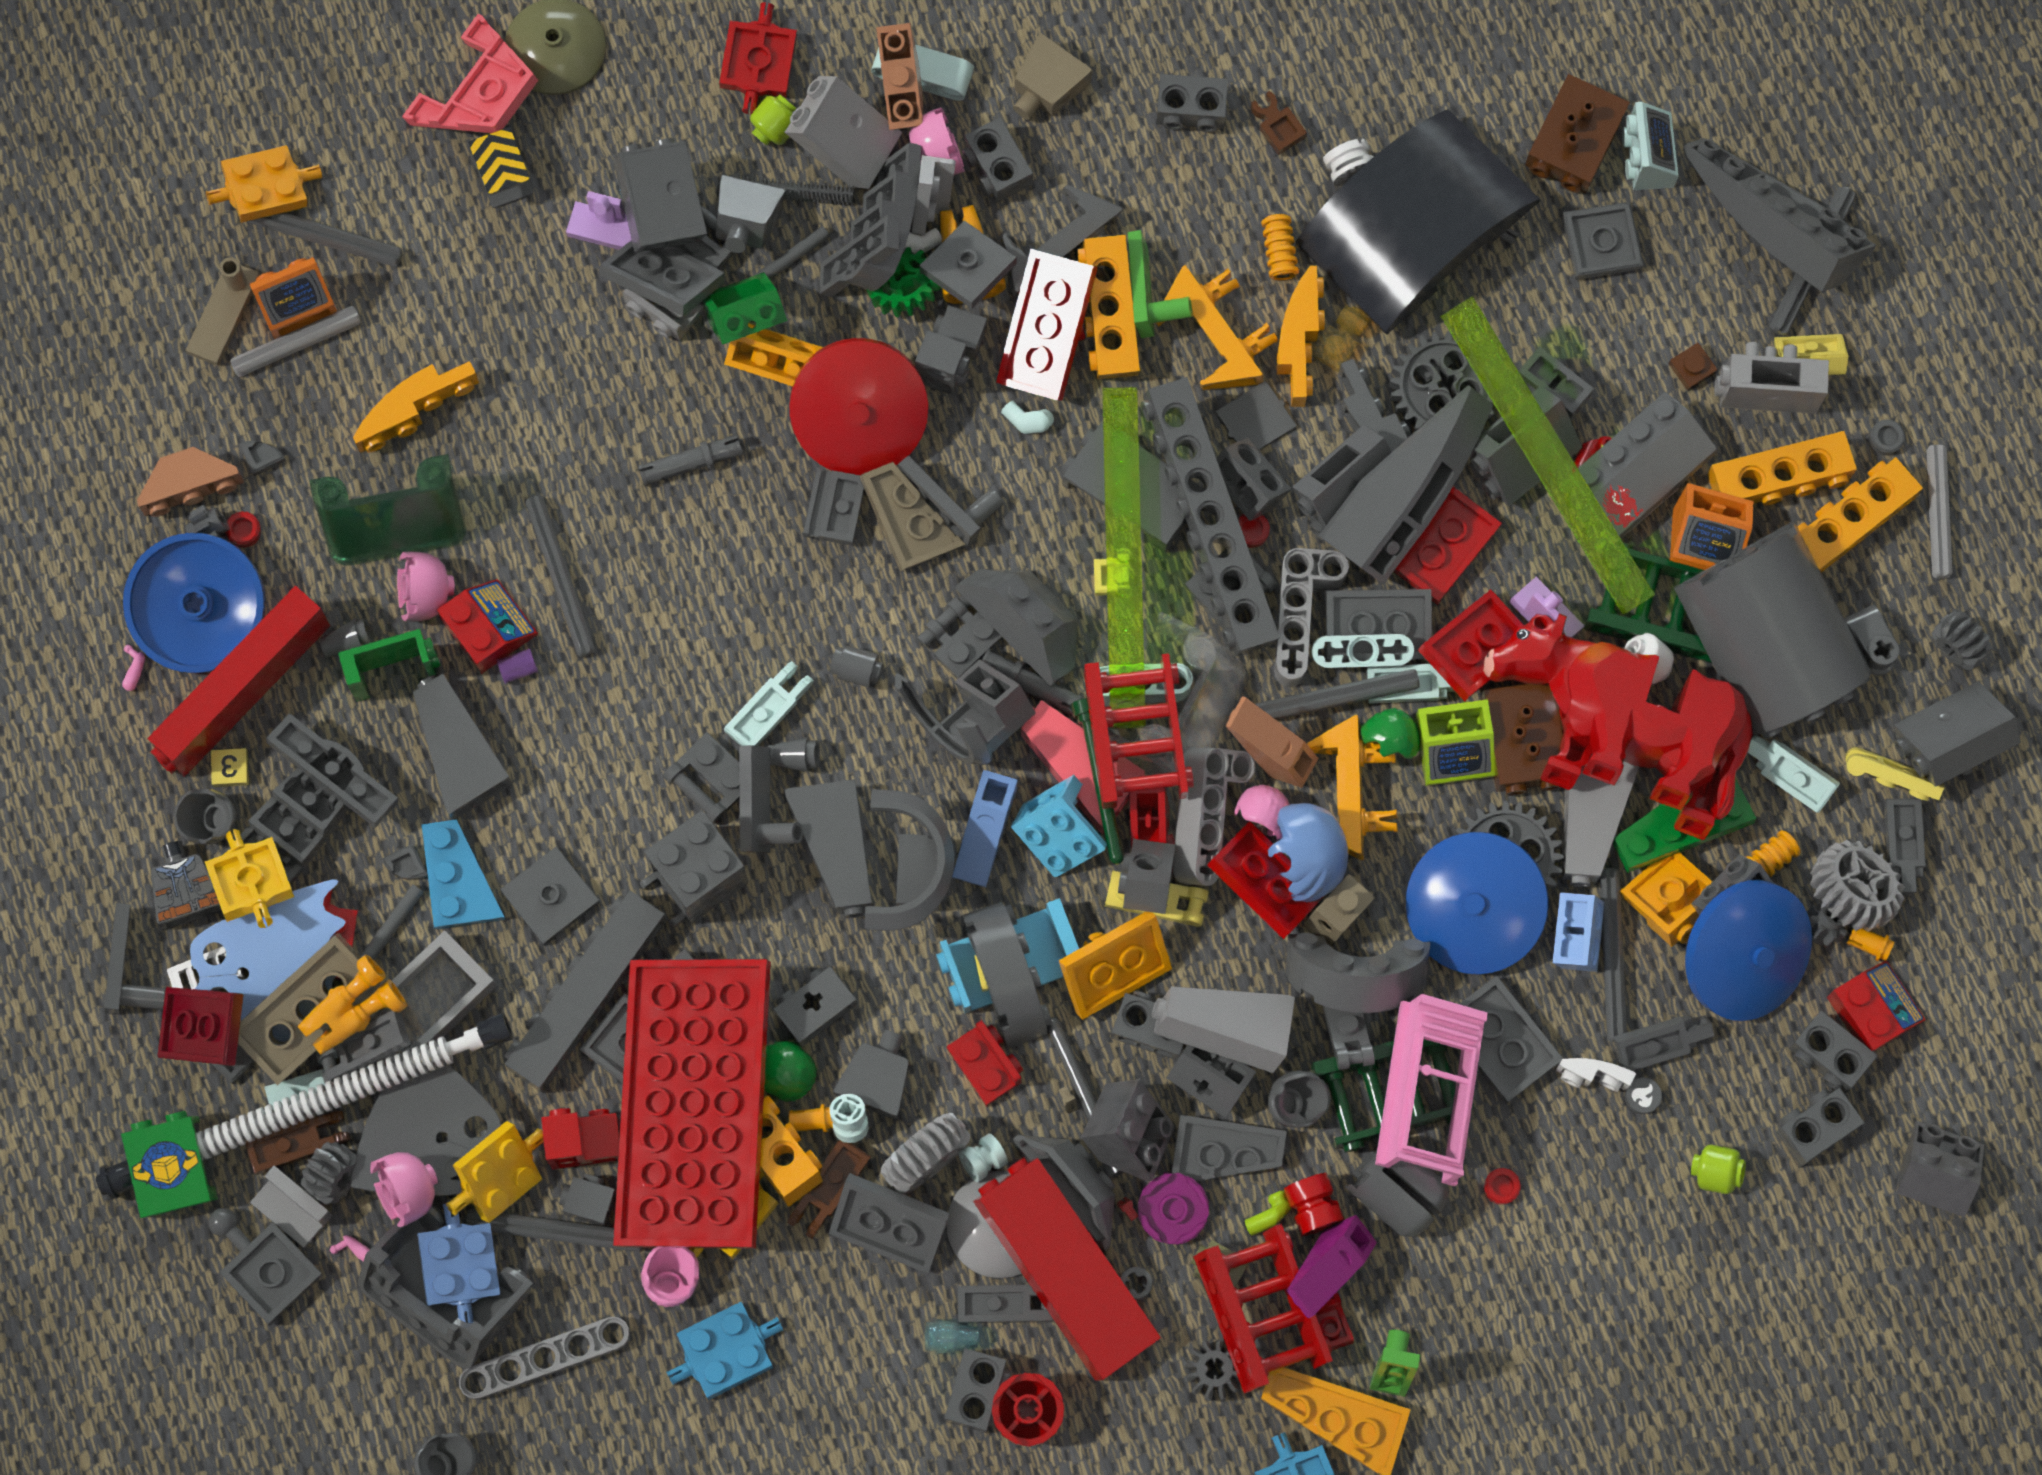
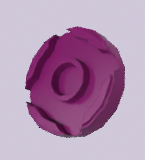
[1138,1172,1209,1245]

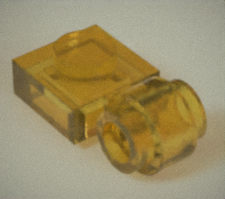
[1312,305,1370,373]

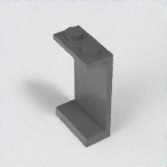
[1061,422,1204,553]

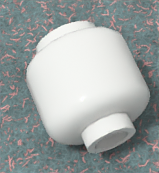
[1624,633,1674,685]

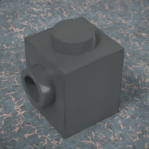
[933,305,987,360]
[559,1174,616,1227]

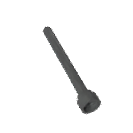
[1046,1018,1125,1178]

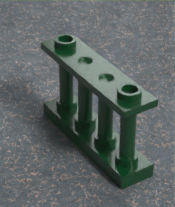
[1584,542,1713,664]
[1311,1039,1475,1153]

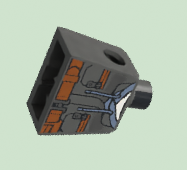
[151,841,222,931]

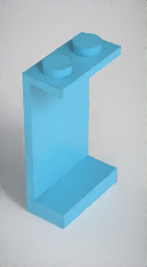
[936,898,1079,1014]

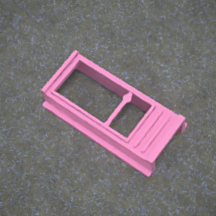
[1375,994,1488,1187]

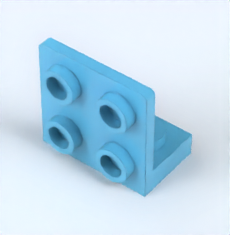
[1011,775,1107,877]

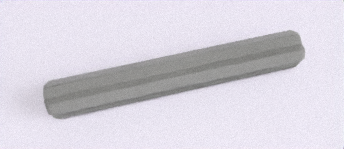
[230,306,361,377]
[1926,445,1953,579]

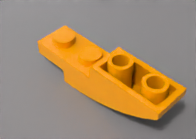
[1276,266,1325,407]
[353,361,479,453]

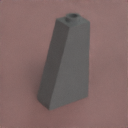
[413,674,512,820]
[785,779,872,918]

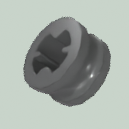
[1121,1267,1152,1301]

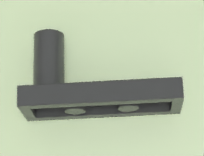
[898,455,1003,550]
[739,745,803,853]
[104,903,166,1015]

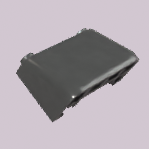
[358,1204,533,1369]

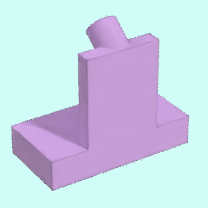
[566,191,632,250]
[1509,577,1584,638]

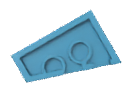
[421,819,505,930]

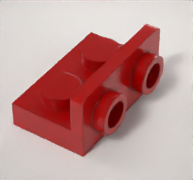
[946,1020,1023,1107]

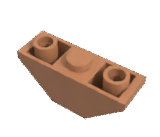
[876,23,923,130]
[137,447,244,517]

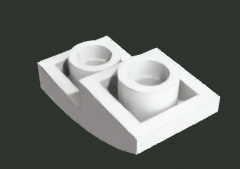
[1556,1058,1636,1092]

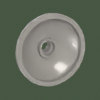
[946,1171,1022,1279]

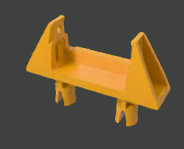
[1156,265,1278,390]
[1307,715,1398,860]

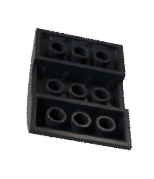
[1295,109,1540,335]

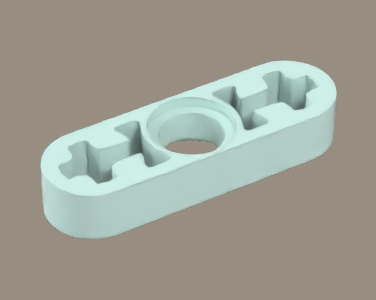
[1311,634,1414,668]

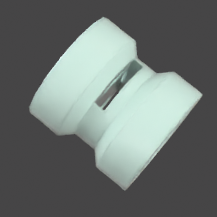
[830,1094,869,1143]
[959,1133,1008,1183]

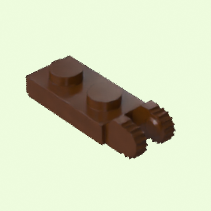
[245,1111,351,1175]
[787,1140,871,1239]

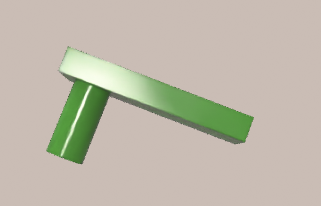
[1128,230,1193,338]
[1370,1330,1420,1397]

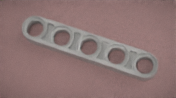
[459,1317,630,1400]

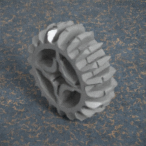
[1810,839,1905,932]
[881,1113,970,1195]

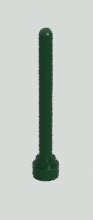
[1071,698,1123,865]

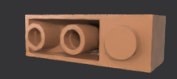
[1226,696,1319,788]

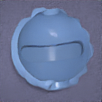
[1268,803,1348,902]

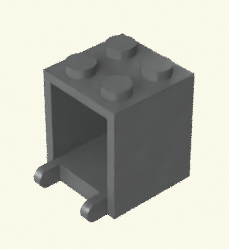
[640,810,749,929]

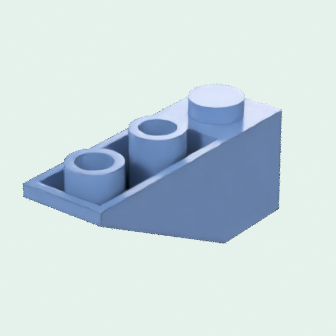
[952,770,1017,888]

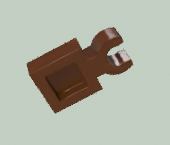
[1251,91,1307,155]

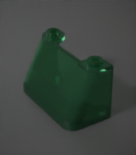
[309,454,466,566]

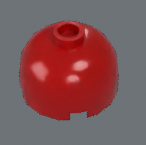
[991,1373,1064,1447]

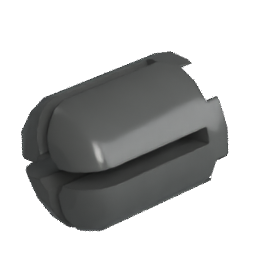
[1345,1150,1450,1237]

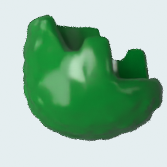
[1361,708,1421,759]
[764,1041,817,1102]

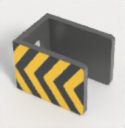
[468,127,533,208]

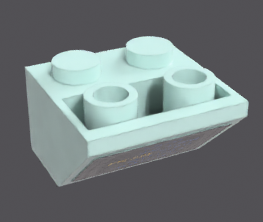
[1622,102,1678,190]

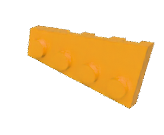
[1260,1367,1411,1475]

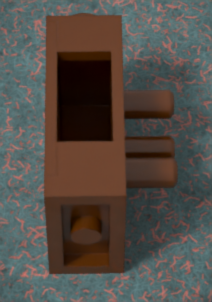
[1525,74,1630,194]
[1481,683,1563,796]

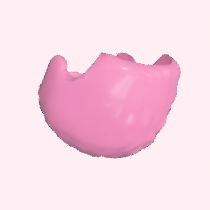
[1234,785,1290,840]
[641,1247,699,1307]

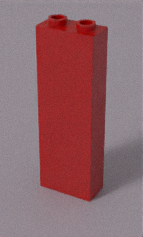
[147,585,330,777]
[973,1157,1161,1381]

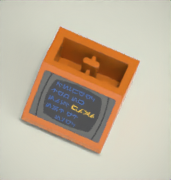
[250,257,337,339]
[1670,483,1754,570]

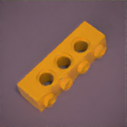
[1078,235,1140,380]
[724,323,823,386]
[1707,431,1857,506]
[1798,457,1923,573]
[760,1096,823,1207]

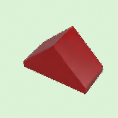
[1130,788,1170,850]

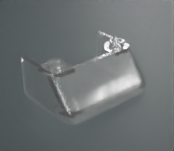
[1108,612,1248,774]

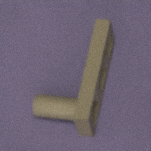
[185,257,260,366]

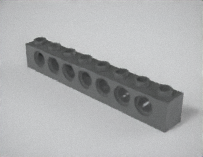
[1141,377,1280,657]

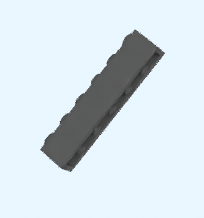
[505,891,667,1093]

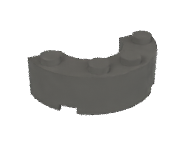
[961,902,1052,1049]
[1285,933,1430,1013]

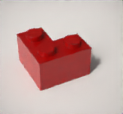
[541,1108,620,1170]

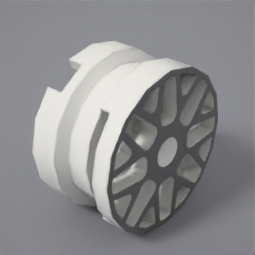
[1323,139,1374,186]

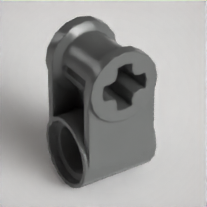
[1844,605,1899,676]

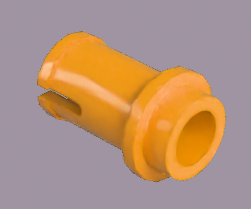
[1847,928,1895,961]
[789,1104,833,1133]

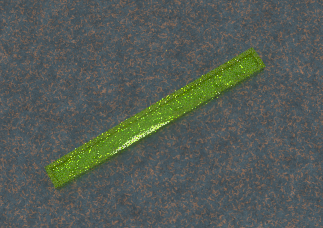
[1440,296,1655,614]
[1102,387,1146,729]

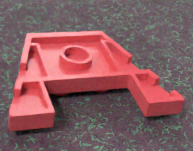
[402,14,538,133]

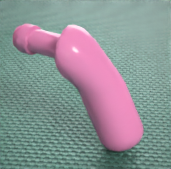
[122,645,145,691]
[330,1235,370,1262]

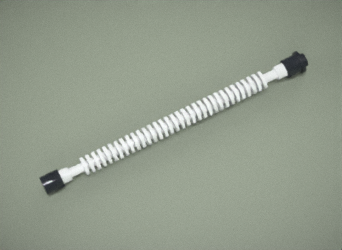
[96,1013,514,1200]

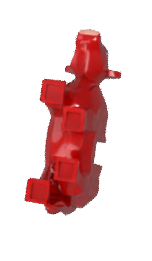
[1483,613,1753,840]

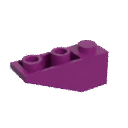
[1287,1215,1377,1318]

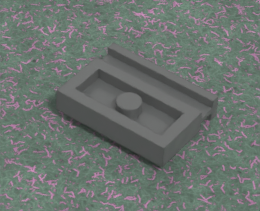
[803,468,865,546]

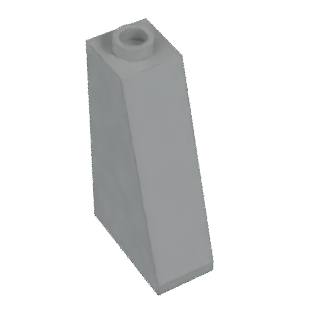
[1561,762,1639,887]
[1152,986,1295,1073]

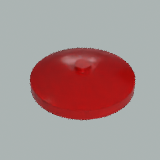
[789,338,928,476]

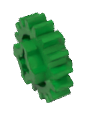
[866,247,941,318]

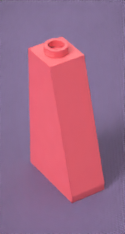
[1021,700,1145,835]

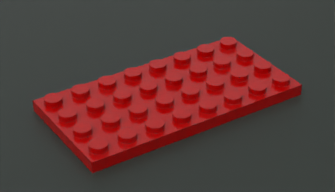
[613,959,771,1249]

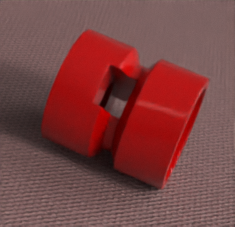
[1284,1172,1345,1237]

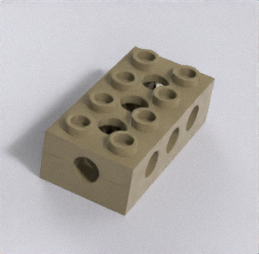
[238,933,384,1086]

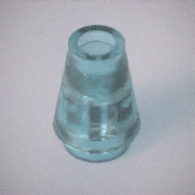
[925,1318,979,1355]

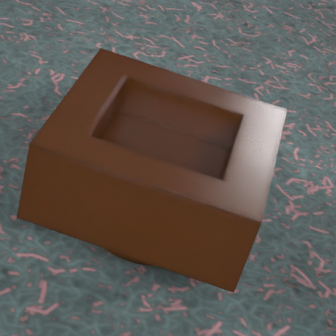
[1668,343,1718,391]

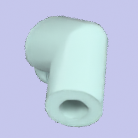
[1001,400,1054,434]

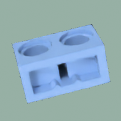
[1553,893,1605,972]

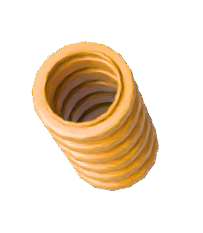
[1261,214,1299,281]
[1746,830,1801,877]

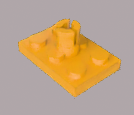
[1059,912,1172,1020]

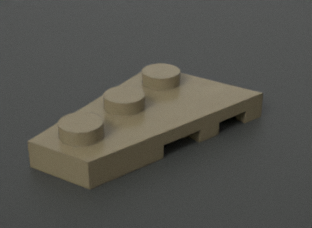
[860,462,965,572]

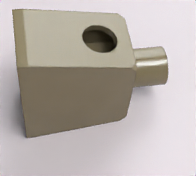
[1013,33,1092,120]
[1304,874,1375,946]

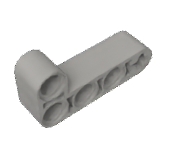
[1274,548,1349,687]
[1173,747,1256,886]

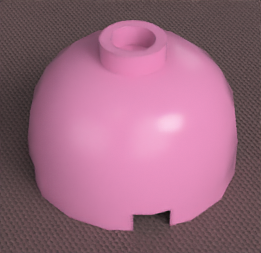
[909,107,965,175]
[397,551,455,621]
[370,1152,438,1227]

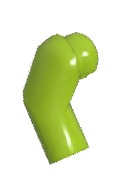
[1245,1191,1291,1236]

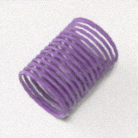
[497,648,538,684]

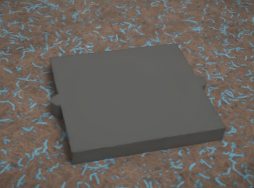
[1215,380,1297,450]

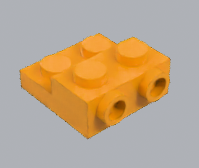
[1620,852,1713,947]

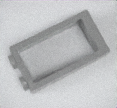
[370,930,497,1063]

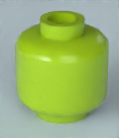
[750,94,797,146]
[1691,1145,1746,1194]

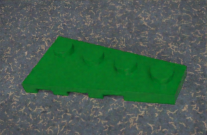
[1612,778,1756,873]

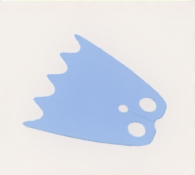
[190,879,346,1041]

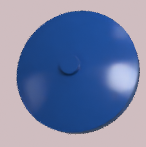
[123,533,265,673]
[1406,832,1549,974]
[1685,880,1812,1021]

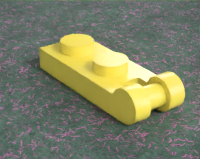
[1845,747,1944,801]
[1105,870,1209,927]

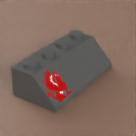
[1565,392,1718,541]

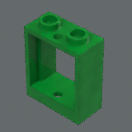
[702,272,788,345]

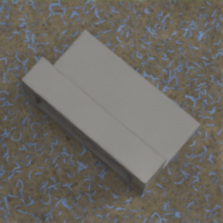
[250,1166,333,1248]

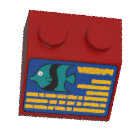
[437,579,538,674]
[1827,960,1926,1052]

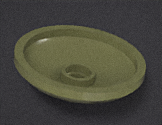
[505,0,606,95]

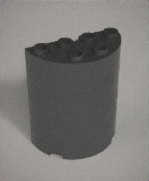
[1674,522,1871,739]

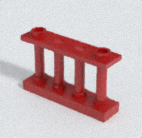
[1083,653,1194,809]
[1193,1224,1333,1394]

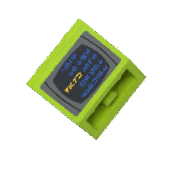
[1415,699,1496,786]

